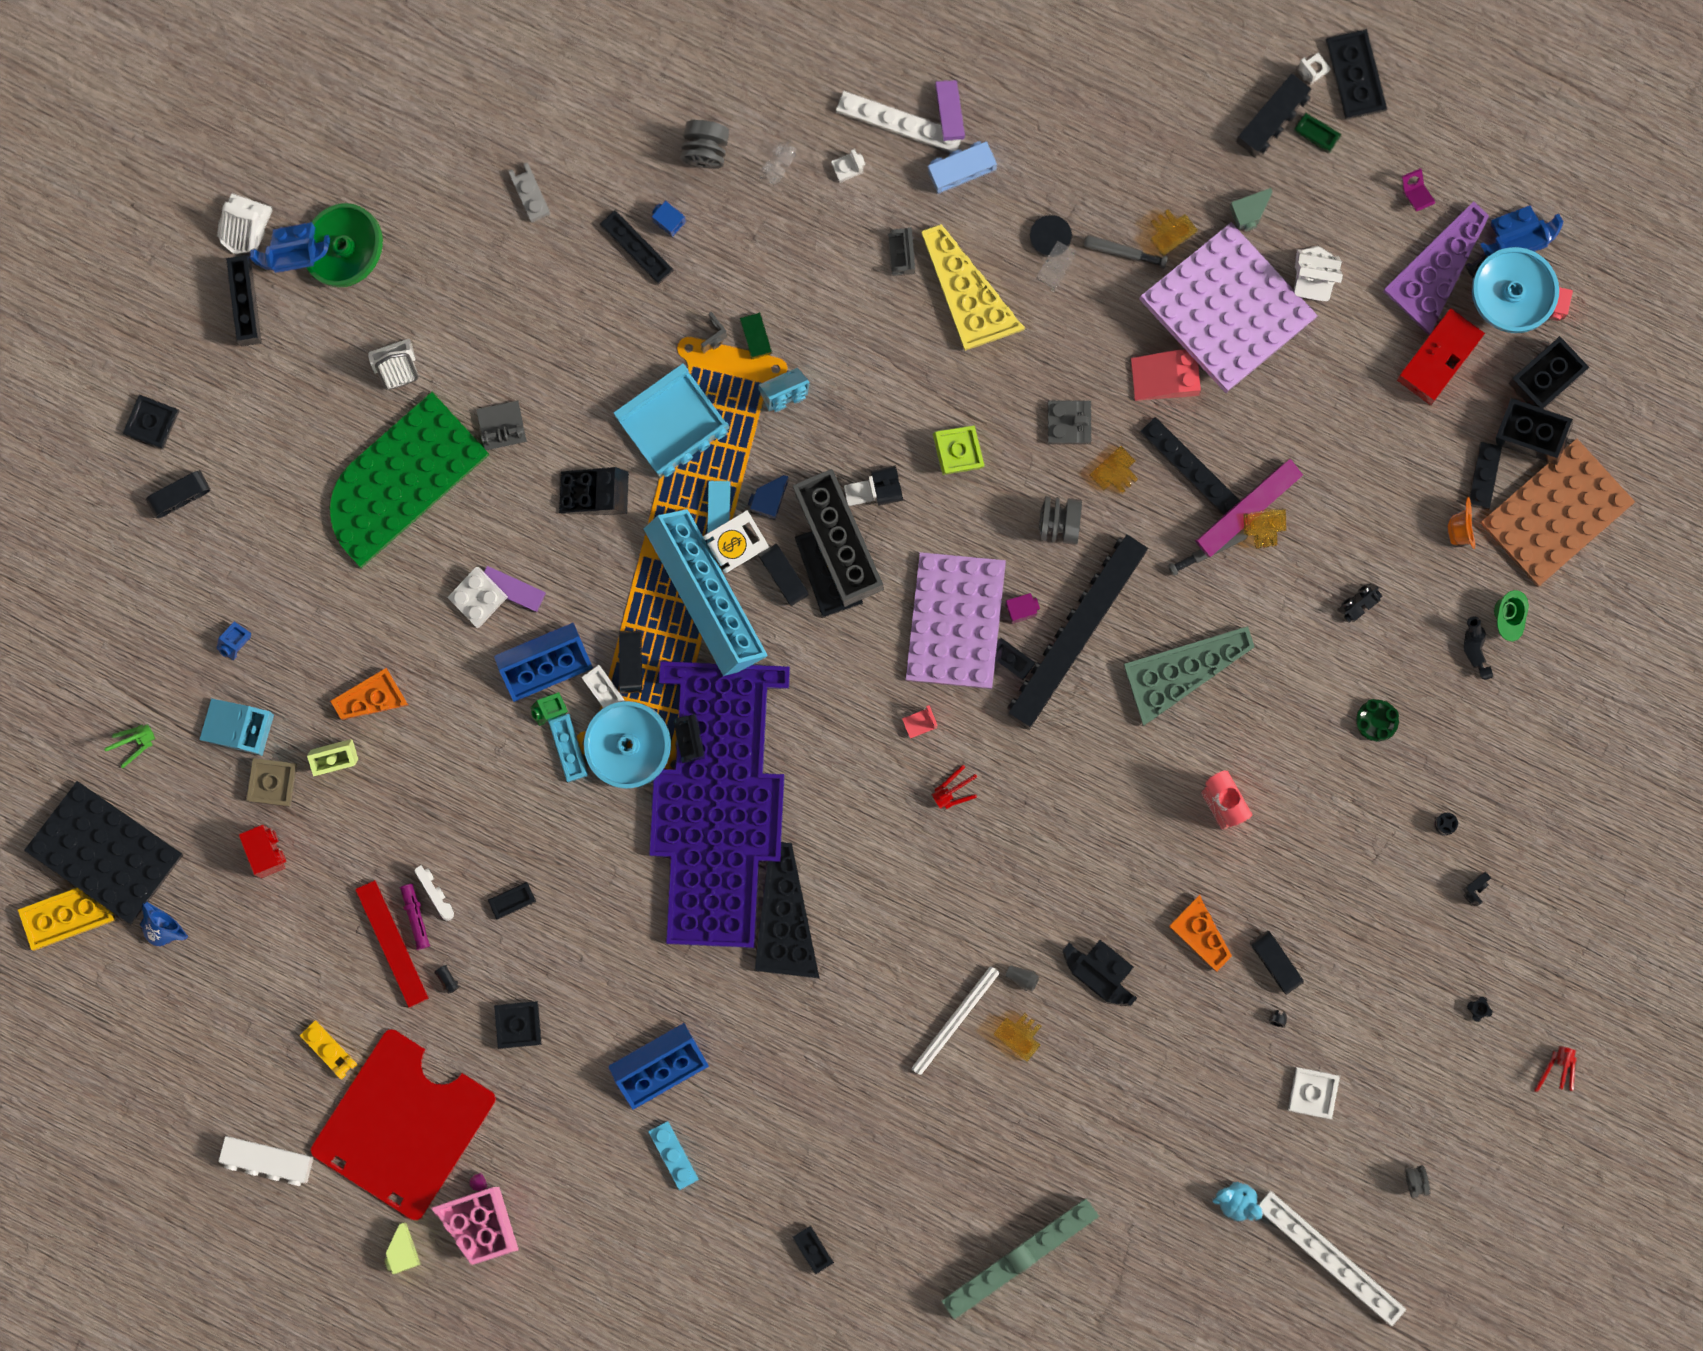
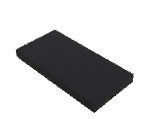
[1325,29,1387,120]
[794,531,863,618]

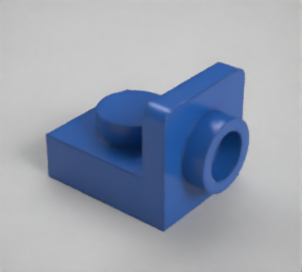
[217,621,252,660]

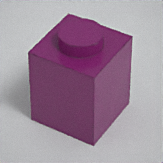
[1006,593,1040,624]

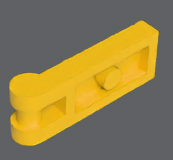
[299,1020,357,1080]

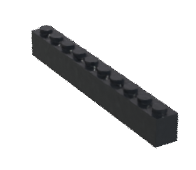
[1007,534,1148,730]

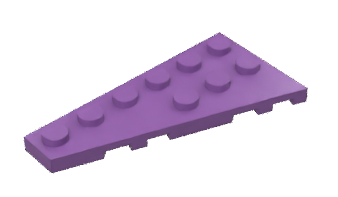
[1383,201,1489,335]

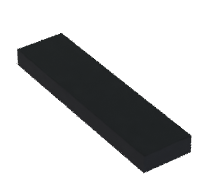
[600,210,674,285]

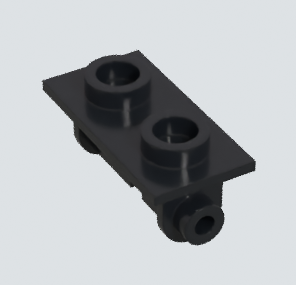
[1337,583,1383,623]

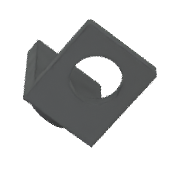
[701,312,727,353]

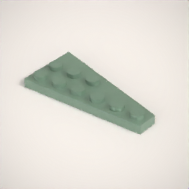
[1124,626,1255,726]

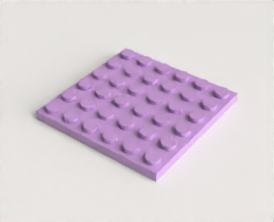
[1139,223,1318,393]

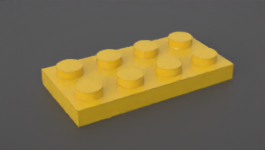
[18,888,116,951]

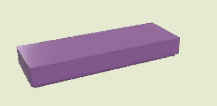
[935,80,965,141]
[484,566,546,613]

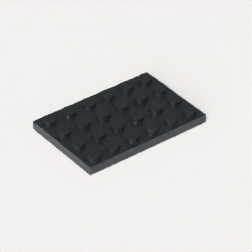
[24,781,183,925]

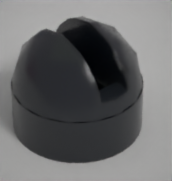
[1268,1010,1287,1028]

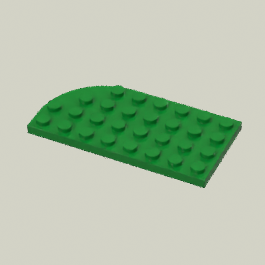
[330,391,489,568]

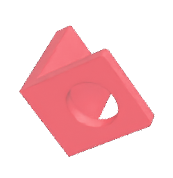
[902,705,937,739]

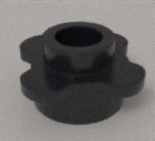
[1467,996,1493,1022]

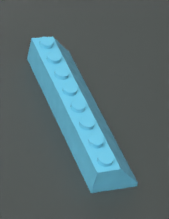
[644,509,768,676]

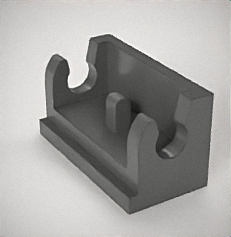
[888,227,915,276]

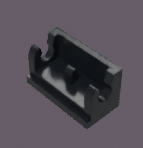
[673,714,706,764]

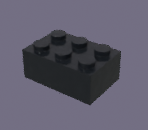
[1508,336,1589,409]
[1496,398,1573,465]

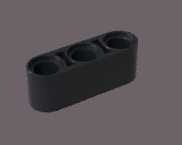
[146,470,211,519]
[758,543,809,607]
[619,631,642,693]
[1250,930,1304,995]

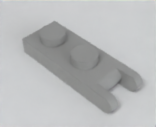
[508,162,550,223]

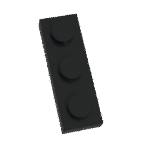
[1469,442,1502,510]

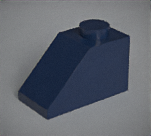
[748,475,789,520]

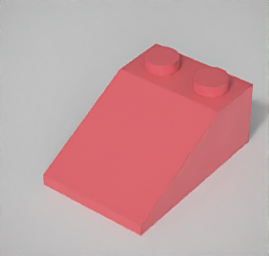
[1131,349,1201,401]

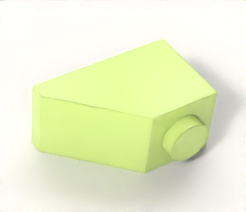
[384,1223,421,1274]

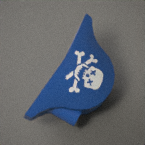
[140,902,188,946]

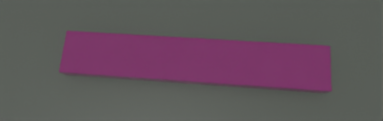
[1195,459,1303,557]

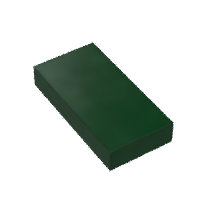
[1294,112,1342,153]
[740,313,772,360]

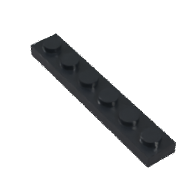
[1140,417,1240,515]

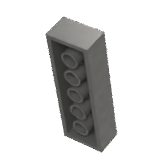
[792,469,884,607]

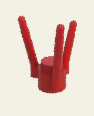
[931,765,977,809]
[1534,1046,1577,1092]

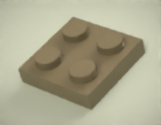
[246,758,297,807]

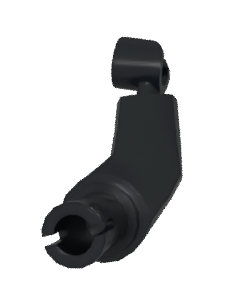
[1464,616,1493,680]

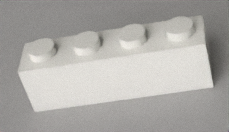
[219,1136,314,1186]

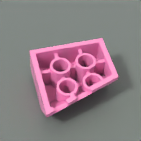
[432,1187,519,1265]

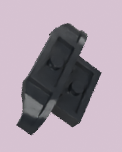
[1062,939,1137,1006]

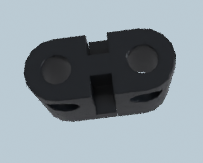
[870,465,903,506]

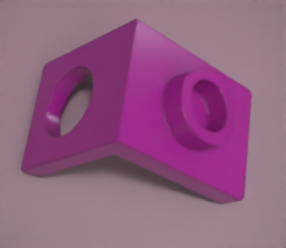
[1402,168,1435,212]

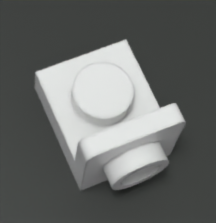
[831,149,865,182]

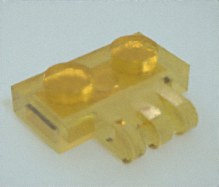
[1150,209,1198,256]
[1089,446,1138,494]
[1244,508,1286,549]
[993,1013,1042,1062]

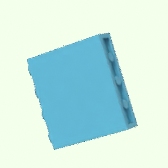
[614,363,729,478]

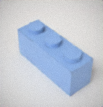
[928,141,997,194]

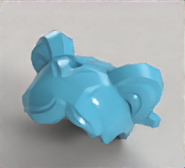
[1213,1182,1262,1221]

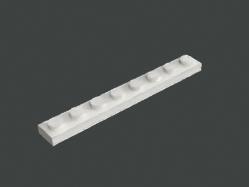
[1259,1191,1406,1326]

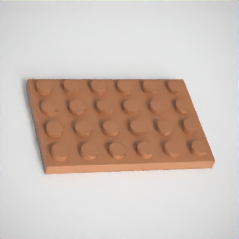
[1480,439,1635,587]

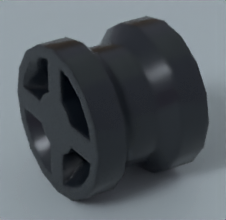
[1434,813,1458,836]

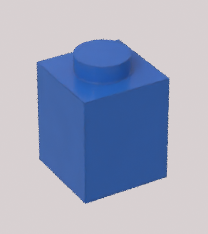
[652,200,686,238]

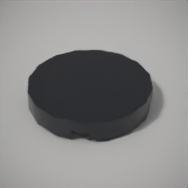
[1030,215,1072,258]

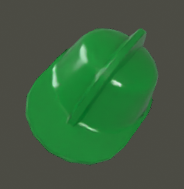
[1494,590,1529,642]

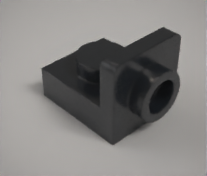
[1463,872,1491,906]

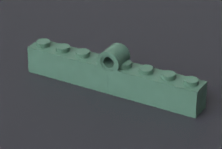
[941,1198,1100,1320]

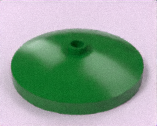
[307,203,383,288]

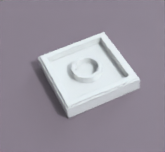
[1288,1067,1340,1119]

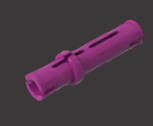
[399,884,431,950]

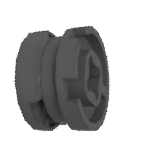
[1405,1165,1430,1198]

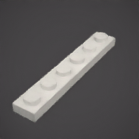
[836,91,961,153]

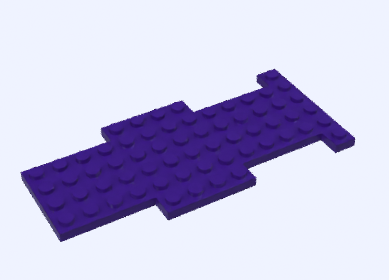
[650,661,790,948]

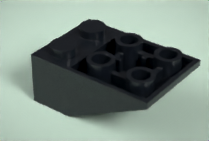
[559,467,629,515]

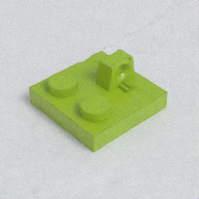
[933,425,985,475]

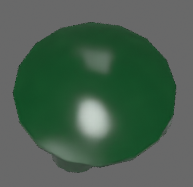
[1356,699,1399,742]

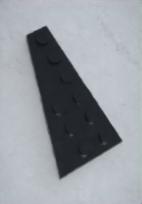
[755,842,820,979]

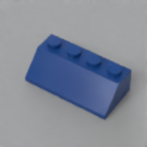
[494,622,593,702]
[608,1023,709,1110]

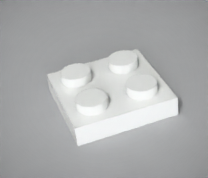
[447,567,508,628]

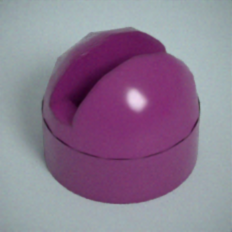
[469,1172,488,1191]

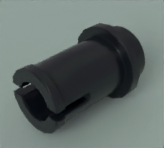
[434,965,459,994]

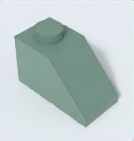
[1229,188,1273,231]

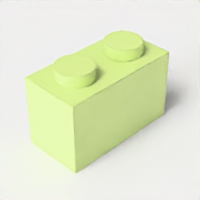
[307,739,358,776]

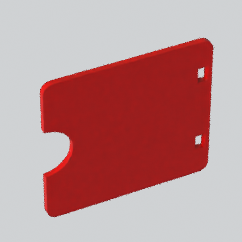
[311,1029,496,1220]

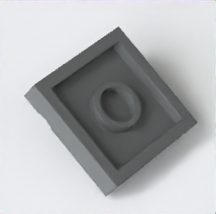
[1048,401,1091,444]

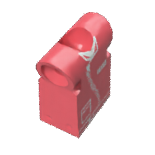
[1201,770,1252,830]

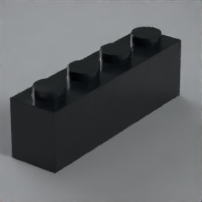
[1236,73,1311,158]
[226,255,262,347]

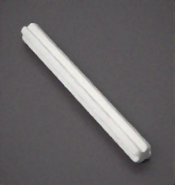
[912,967,999,1075]

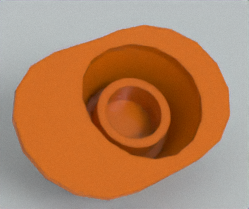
[1448,497,1475,549]

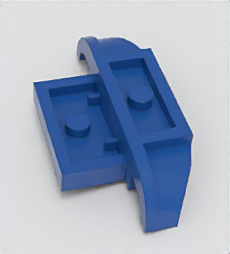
[1480,205,1564,256]
[250,222,330,273]

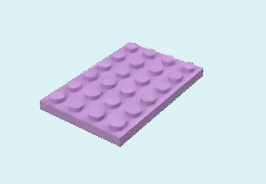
[906,552,1006,689]

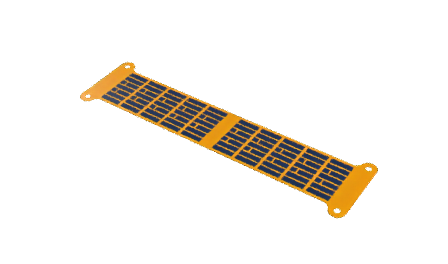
[577,337,787,770]

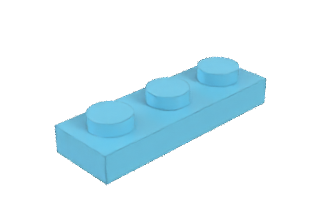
[649,1121,699,1190]

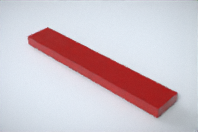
[355,880,429,1008]

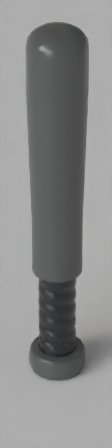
[1084,235,1168,269]
[1168,528,1248,576]

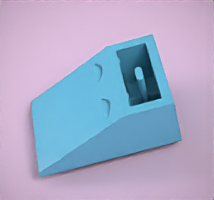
[758,368,809,412]
[200,698,274,756]

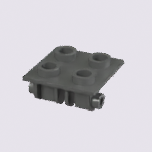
[476,400,527,451]

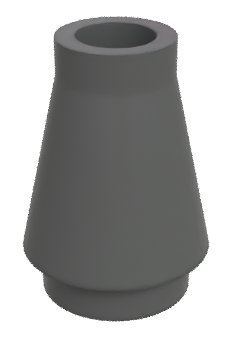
[1005,965,1040,992]

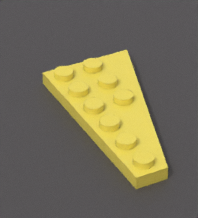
[922,224,1025,351]

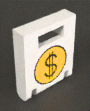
[703,510,769,573]

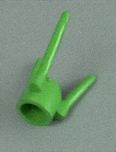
[104,724,156,768]

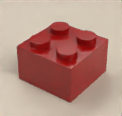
[238,825,287,878]

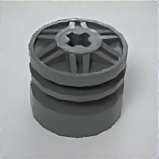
[680,120,730,169]
[1039,496,1082,545]

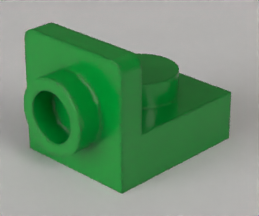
[531,692,568,726]

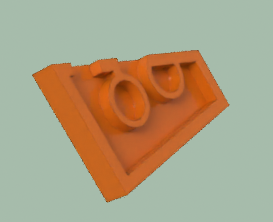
[330,668,409,720]
[1169,895,1232,972]

